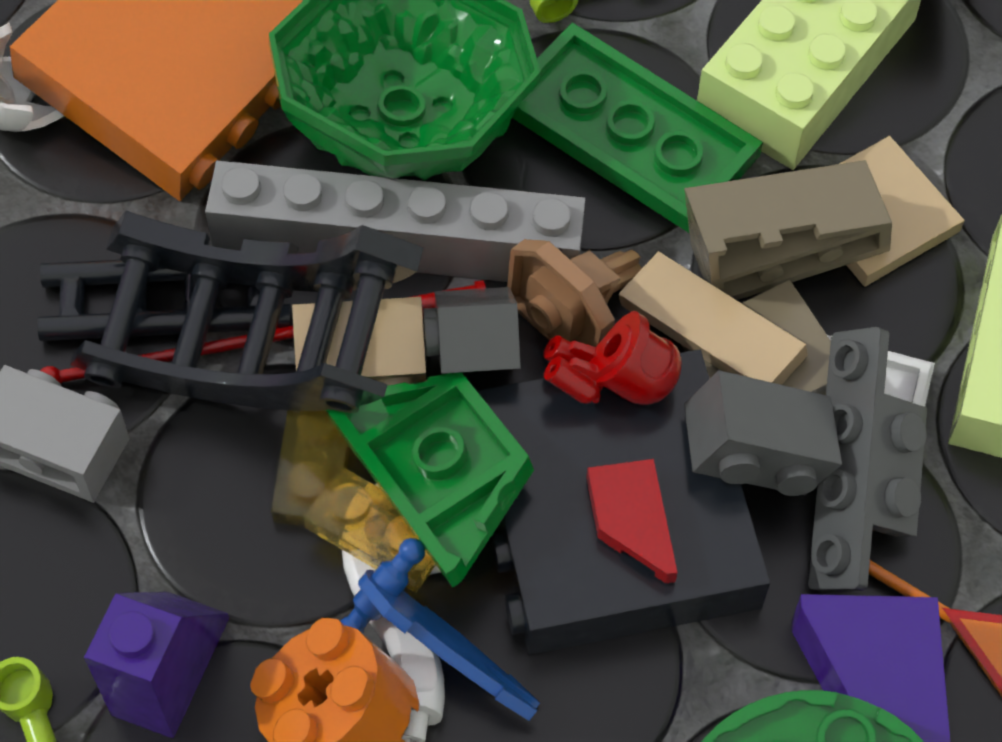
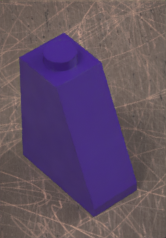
[84,591,229,739]
[792,594,950,742]

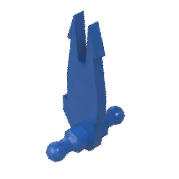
[340,538,540,721]

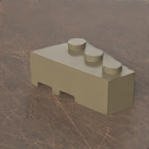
[684,160,892,300]

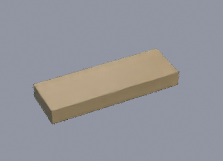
[618,251,808,385]

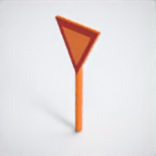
[869,560,1002,697]

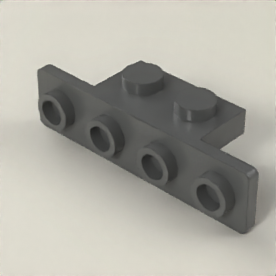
[808,327,927,591]

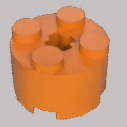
[250,618,419,742]

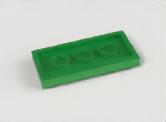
[512,22,763,233]

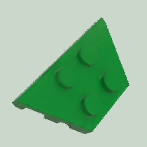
[325,372,534,588]

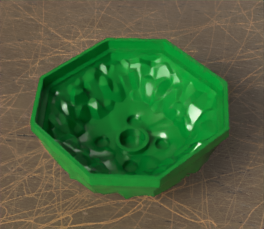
[269,0,541,181]

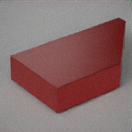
[586,459,678,583]

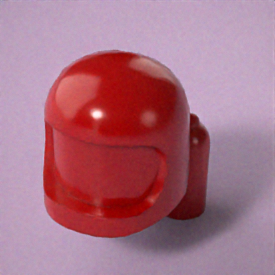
[543,311,682,405]

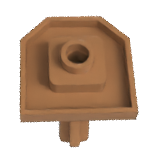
[507,239,642,347]

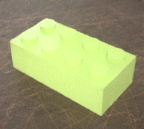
[697,0,921,170]

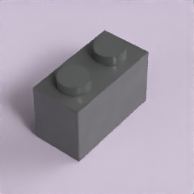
[423,287,521,373]
[684,370,842,496]

